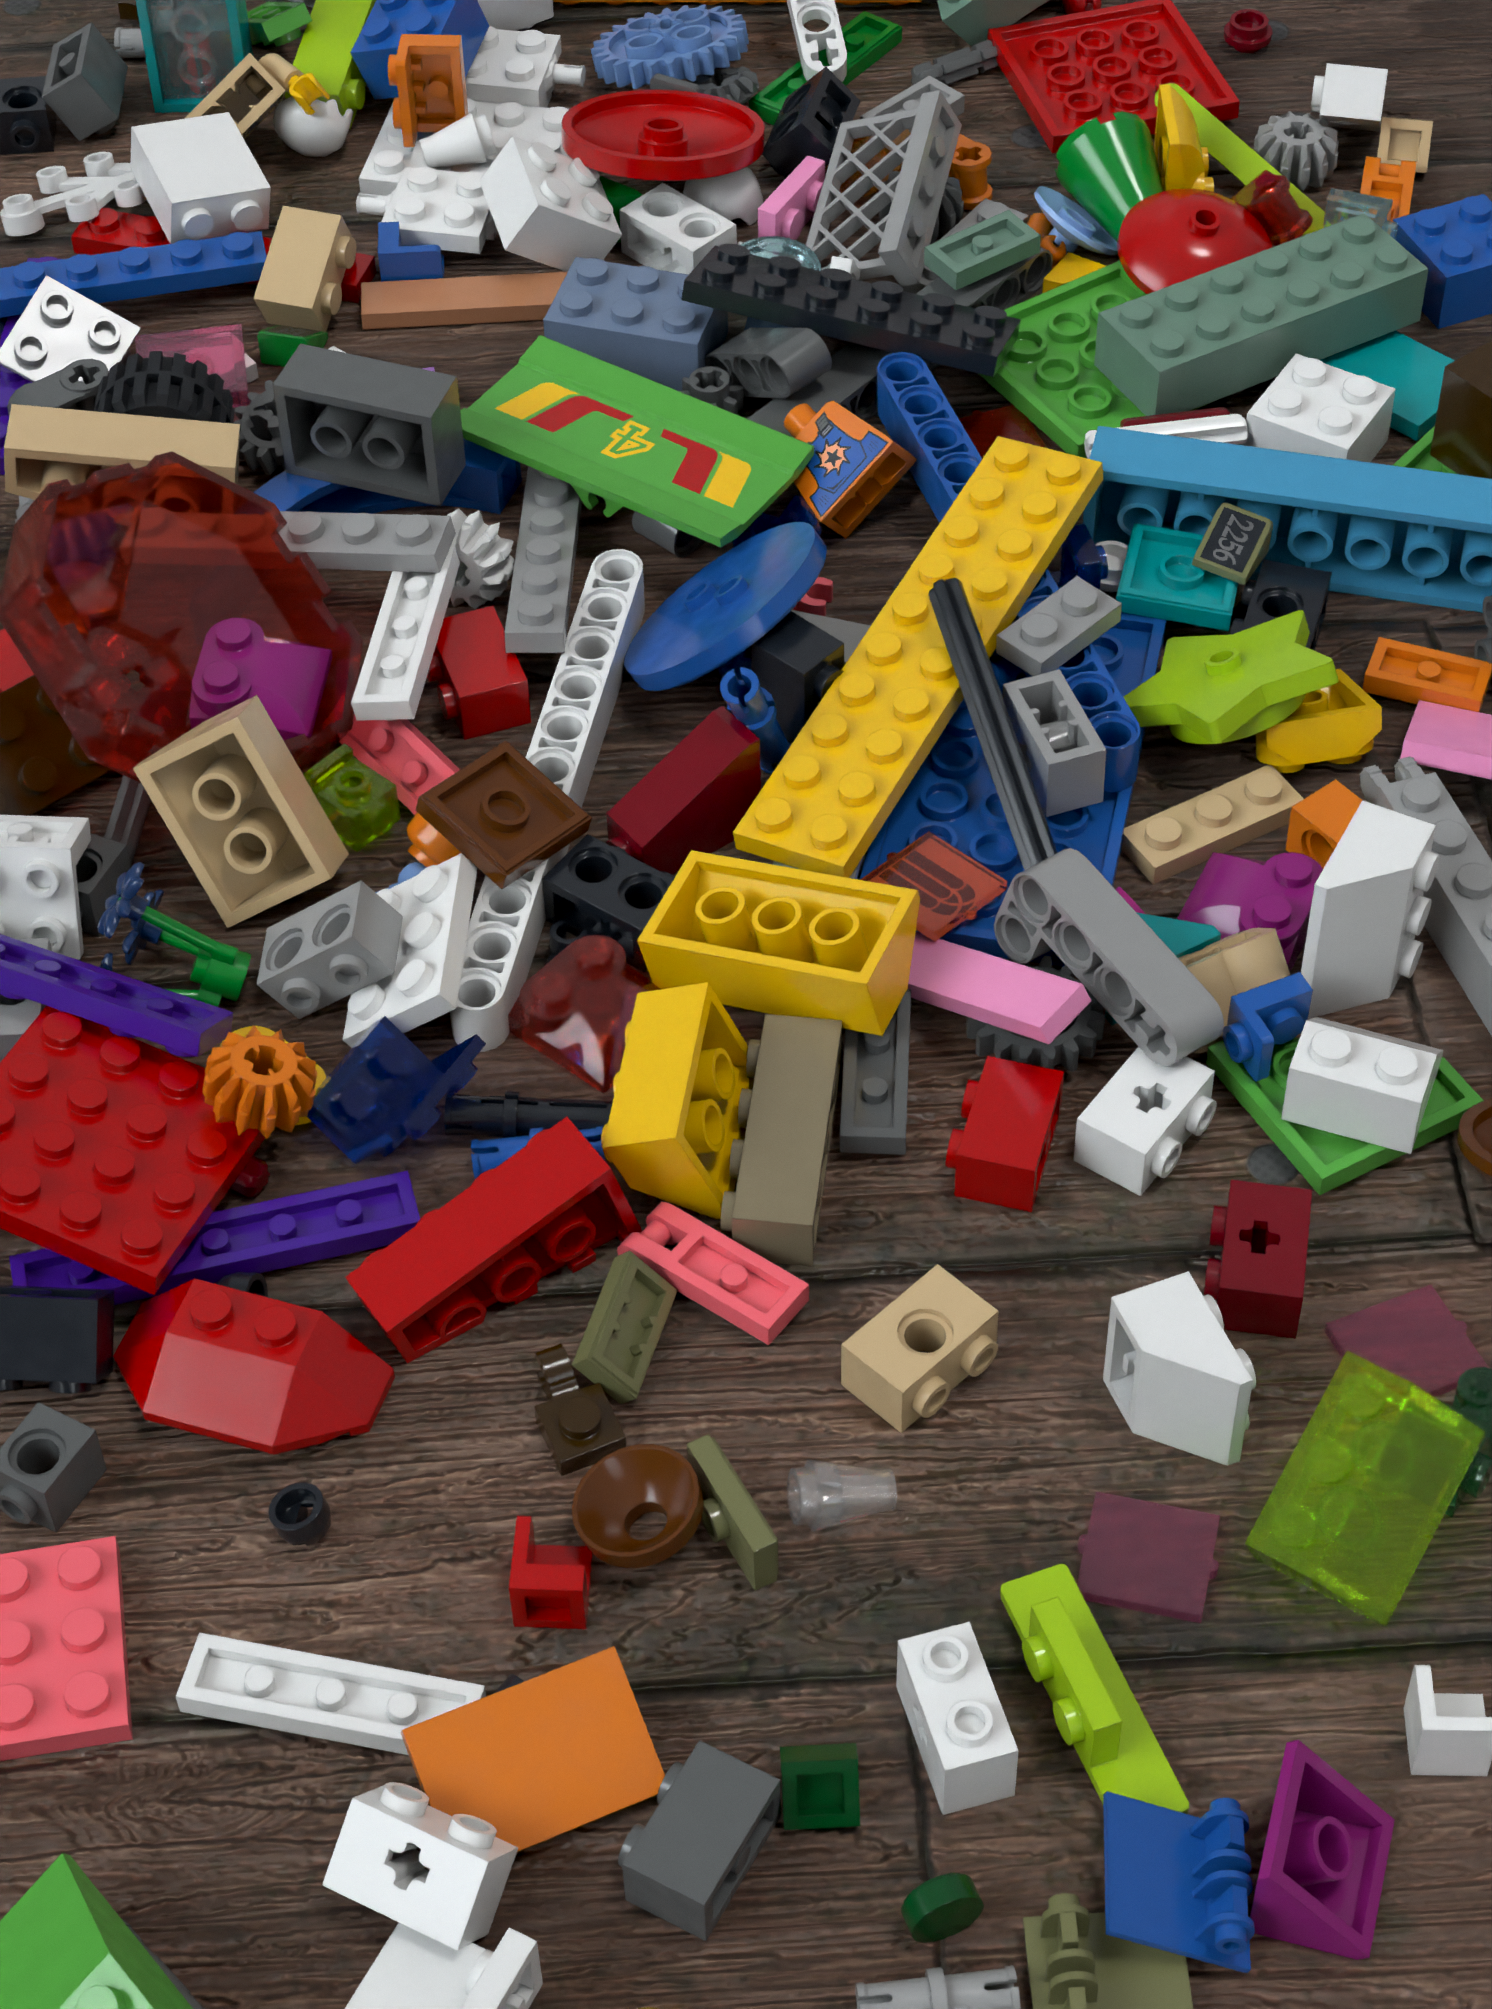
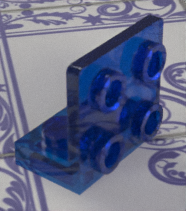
[307,1016,486,1164]

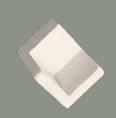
[1403,1665,1492,1776]

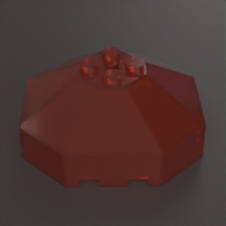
[0,451,363,783]

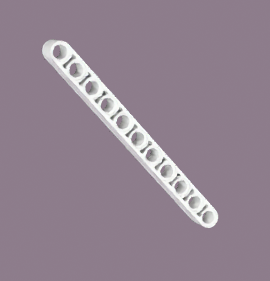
[450,549,645,1052]

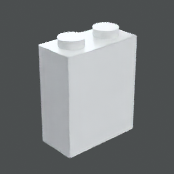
[130,112,271,244]

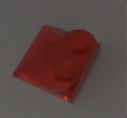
[508,935,660,1094]

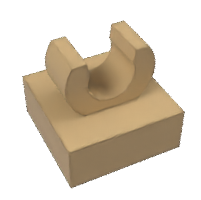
[1377,116,1433,173]

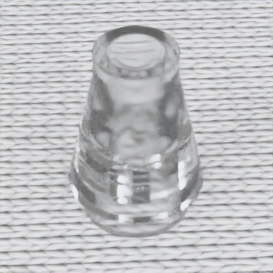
[787,1460,897,1532]

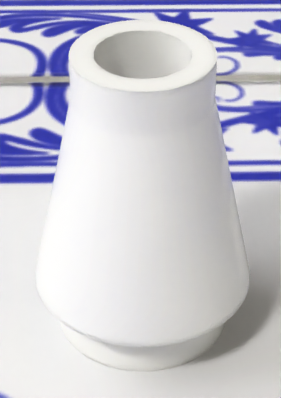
[419,113,497,168]

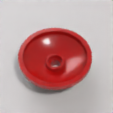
[1117,188,1272,294]

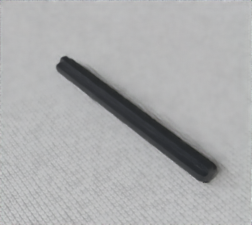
[928,578,1058,870]

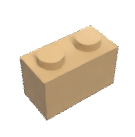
[253,206,356,332]

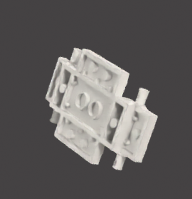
[356,26,586,254]

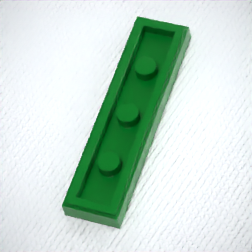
[749,11,902,125]

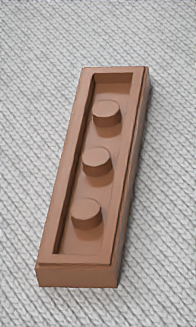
[361,272,567,330]

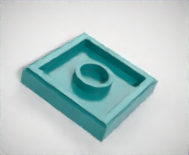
[1116,523,1239,631]

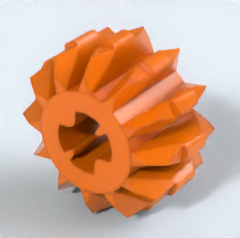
[203,1025,317,1140]

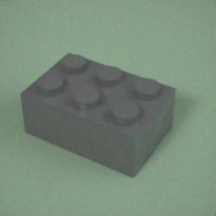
[273,343,466,506]

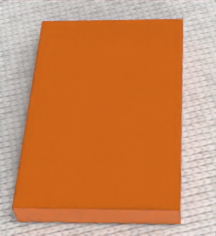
[401,1646,665,1853]

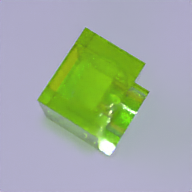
[303,743,400,852]

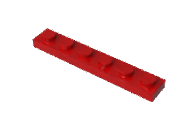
[71,208,376,303]

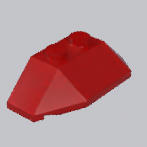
[113,1278,395,1455]

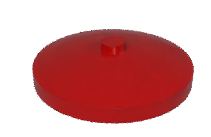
[561,90,765,181]

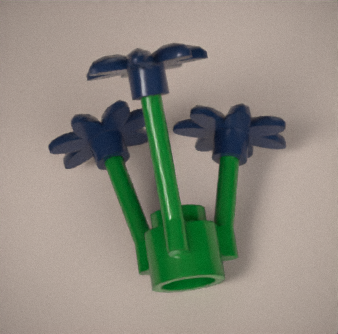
[97,862,251,1027]

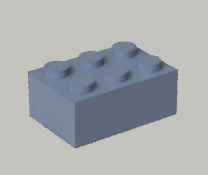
[543,257,728,391]

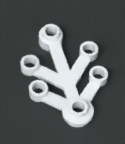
[0,152,147,236]

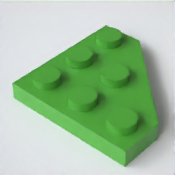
[1206,1037,1484,1196]

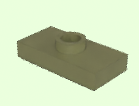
[572,1251,678,1404]
[687,1434,779,1591]

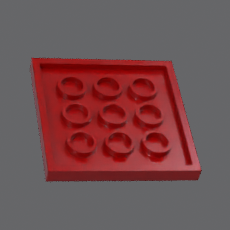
[987,0,1240,154]
[0,1005,265,1295]

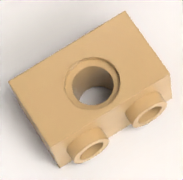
[841,1264,999,1433]

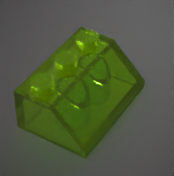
[1245,1350,1486,1627]

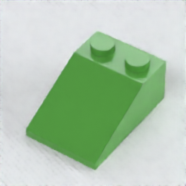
[0,1853,193,2009]

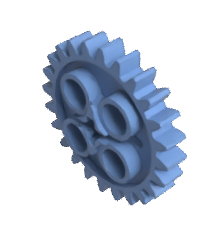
[591,5,749,89]

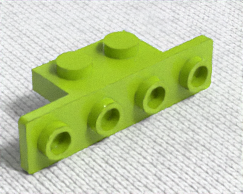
[1000,1564,1189,1814]

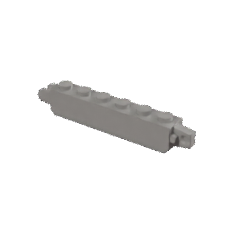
[1359,756,1492,1037]

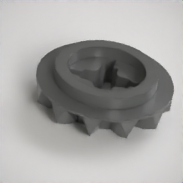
[689,66,759,105]

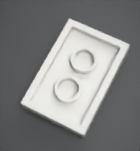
[343,853,477,1054]

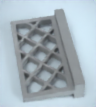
[800,90,962,287]

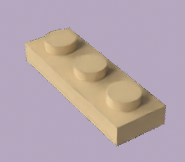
[1121,765,1304,885]

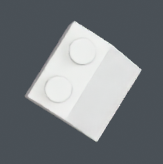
[1281,1017,1443,1154]

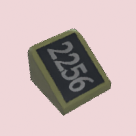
[1192,503,1273,585]

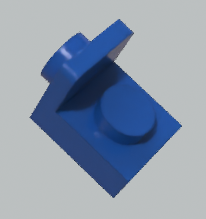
[1223,972,1313,1082]

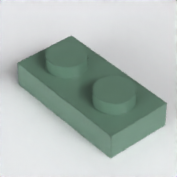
[924,210,1041,290]

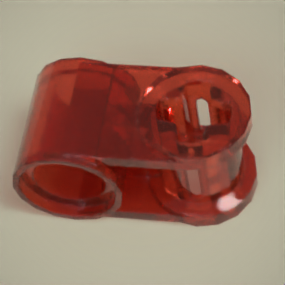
[1230,170,1313,246]

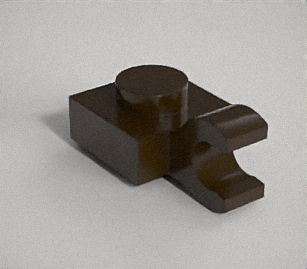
[534,1343,626,1476]

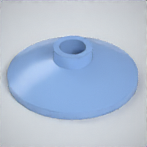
[1034,186,1118,255]

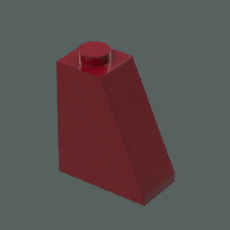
[606,706,761,875]

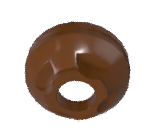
[572,1444,704,1568]

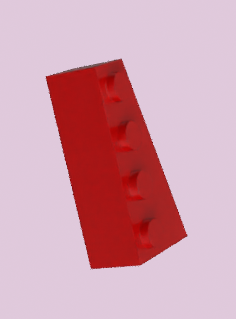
[345,1116,642,1364]

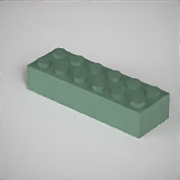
[1094,213,1428,416]

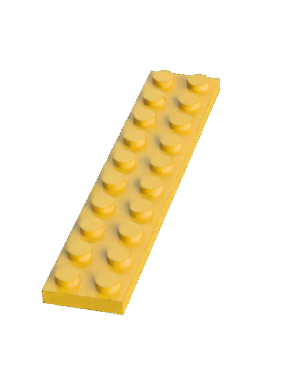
[733,436,1103,878]

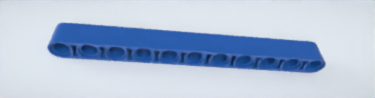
[877,352,1141,792]

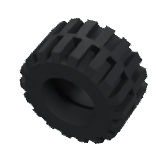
[94,351,235,424]

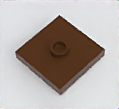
[415,741,592,889]

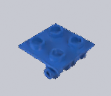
[1103,1791,1255,1973]

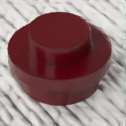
[1224,9,1272,53]

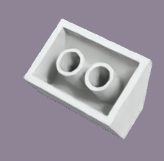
[1301,800,1440,1019]

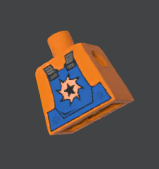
[784,400,917,539]

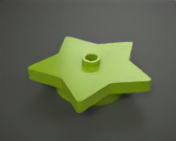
[1124,610,1339,744]

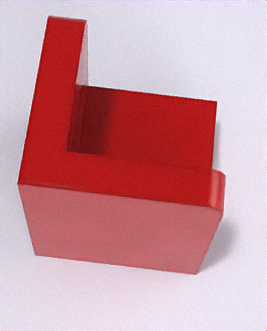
[509,1515,593,1629]

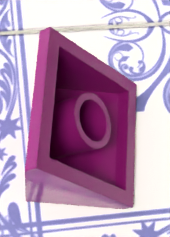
[1250,1740,1395,1960]

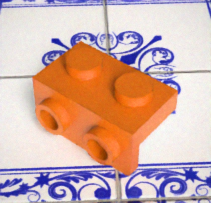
[388,34,468,147]

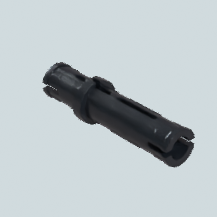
[444,1090,613,1138]

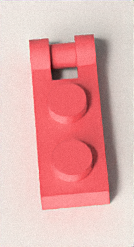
[617,1202,809,1345]

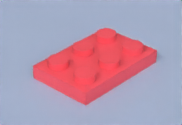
[0,1536,133,1762]

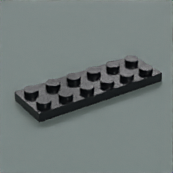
[682,244,1021,377]

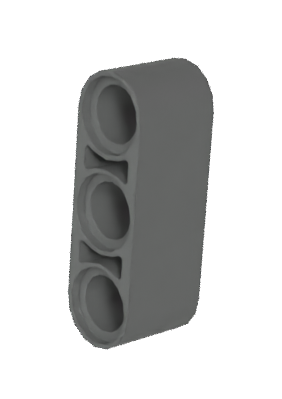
[705,327,832,398]

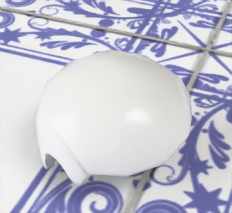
[273,96,353,157]
[683,167,763,225]

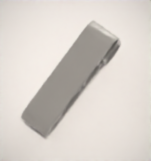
[994,848,1224,1066]

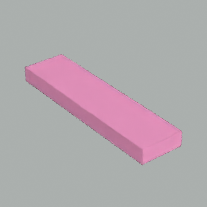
[908,932,1092,1044]

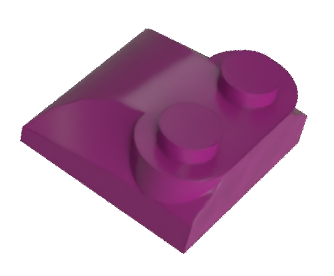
[189,618,332,744]
[1177,852,1323,972]

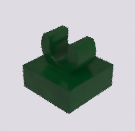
[780,1743,860,1830]

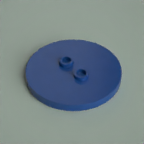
[624,522,827,691]

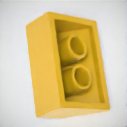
[601,982,754,1219]

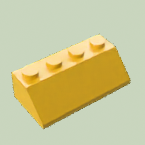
[637,850,920,1036]

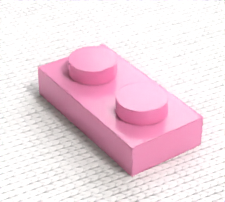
[757,155,825,255]

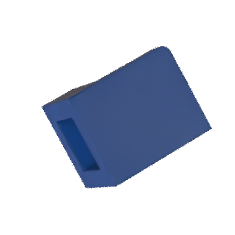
[378,221,445,282]

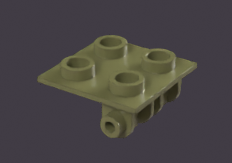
[1023,1893,1193,2009]

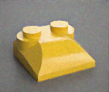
[1154,84,1214,192]
[1255,669,1382,773]

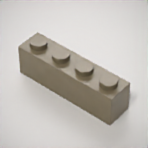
[721,1014,842,1266]

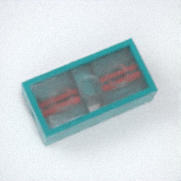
[135,0,253,113]

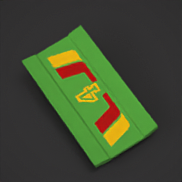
[460,335,814,548]

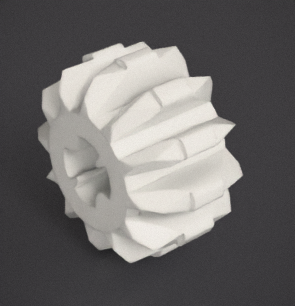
[447,508,515,609]

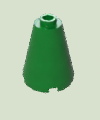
[1055,111,1164,242]

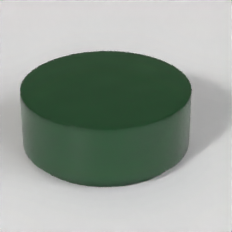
[901,1873,984,1943]

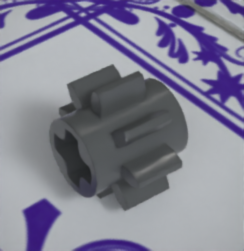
[679,366,744,415]

